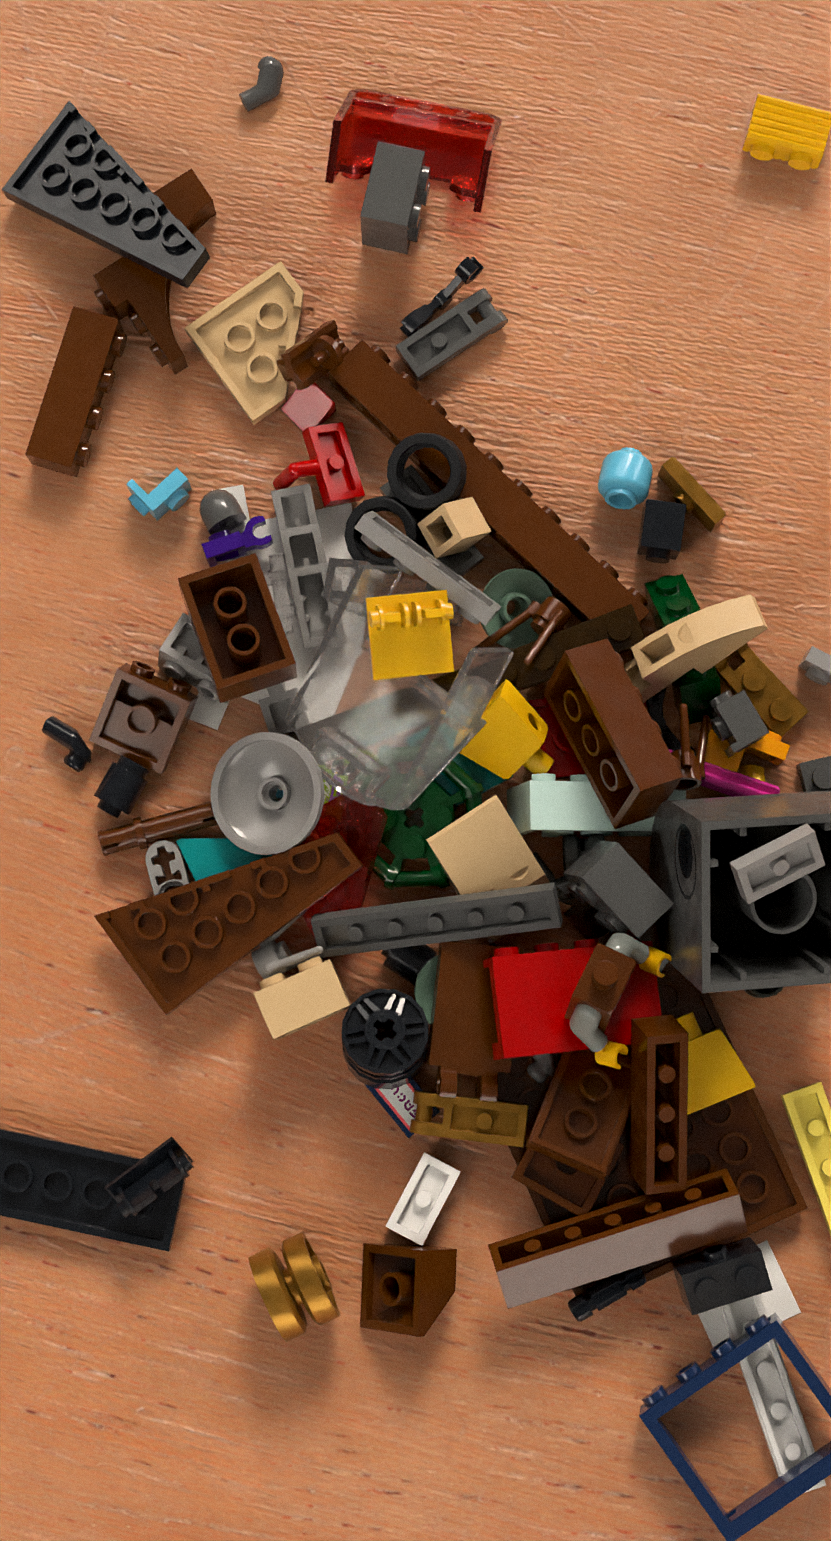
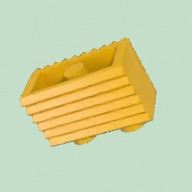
[742,94,831,170]

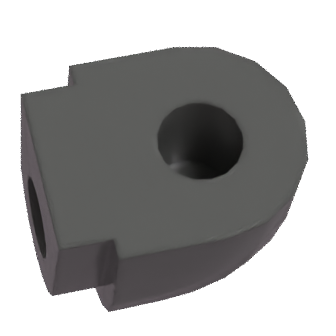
[199,489,247,535]

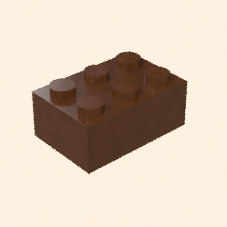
[178,553,297,703]

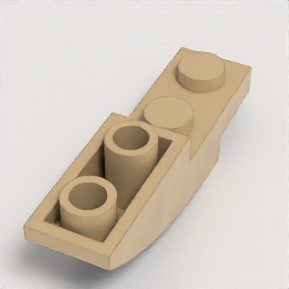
[624,595,768,703]

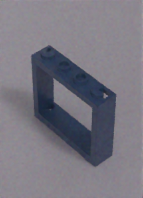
[639,1312,831,1541]

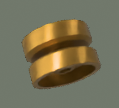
[248,1231,340,1342]

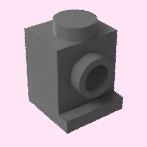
[709,690,769,758]

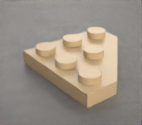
[185,261,304,425]

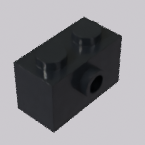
[671,1237,773,1315]

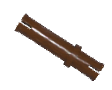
[98,802,218,856]

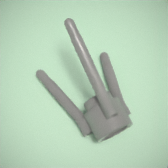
[252,904,326,979]

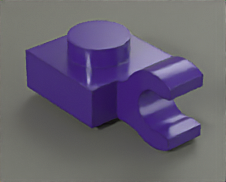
[201,516,273,567]

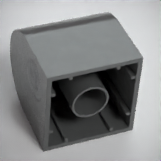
[649,791,831,993]

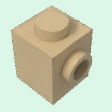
[417,497,491,559]

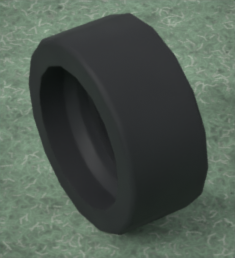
[387,433,467,510]
[344,496,425,573]

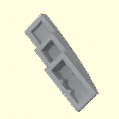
[271,483,343,649]

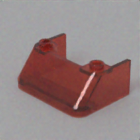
[325,89,502,213]

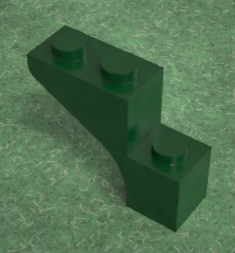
[644,574,721,724]

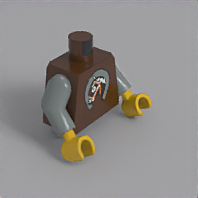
[564,933,672,1069]

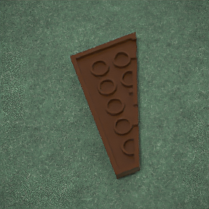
[94,833,363,1015]

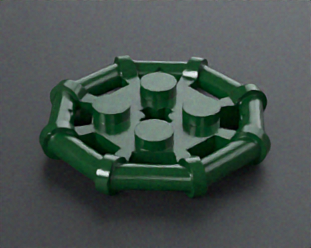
[343,745,485,890]

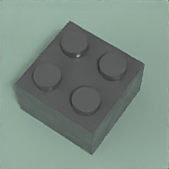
[360,141,431,254]
[563,840,674,939]

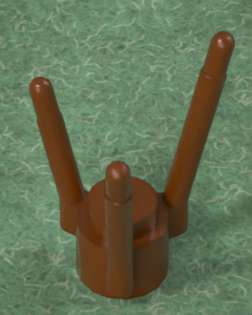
[473,596,572,665]
[671,703,710,791]

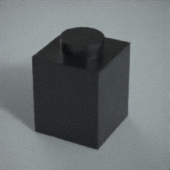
[637,499,687,563]

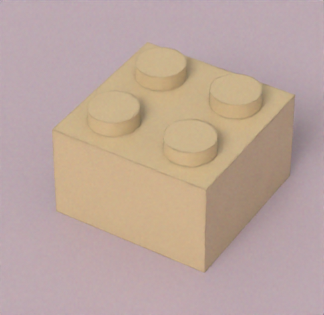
[253,956,351,1040]

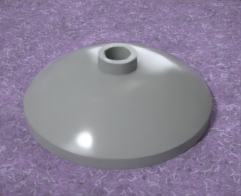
[211,732,324,855]

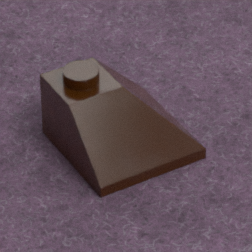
[360,1243,457,1337]

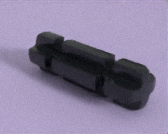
[568,1267,646,1322]

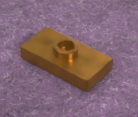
[658,457,726,533]

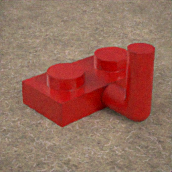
[273,422,365,507]

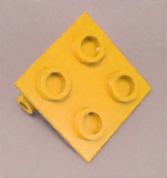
[365,590,454,680]

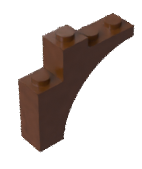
[93,168,216,374]

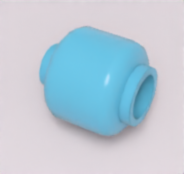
[598,447,653,510]

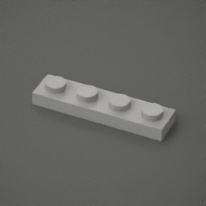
[354,511,502,626]

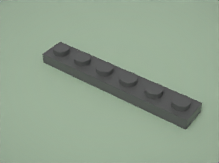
[311,882,563,958]

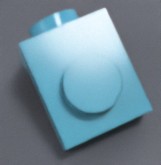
[126,468,192,521]

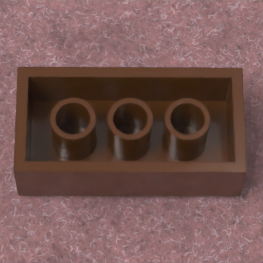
[543,638,683,829]

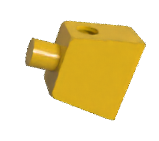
[451,679,554,779]
[675,1012,756,1115]

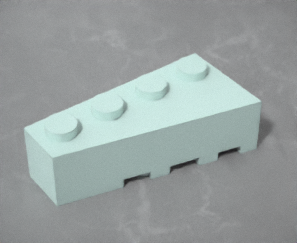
[507,773,686,837]

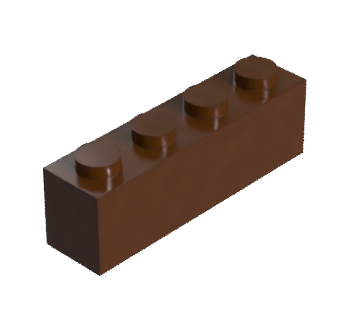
[25,306,127,477]
[630,1015,689,1195]

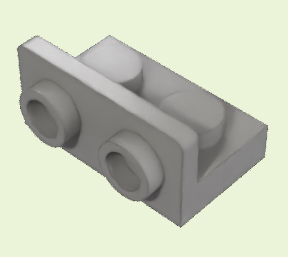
[158,613,228,703]

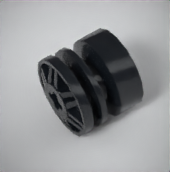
[342,989,429,1089]

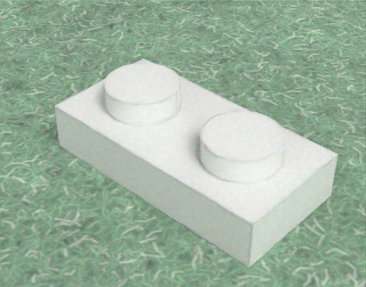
[386,1152,461,1246]

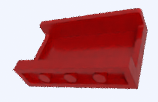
[483,937,662,1060]

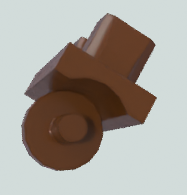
[277,320,350,390]

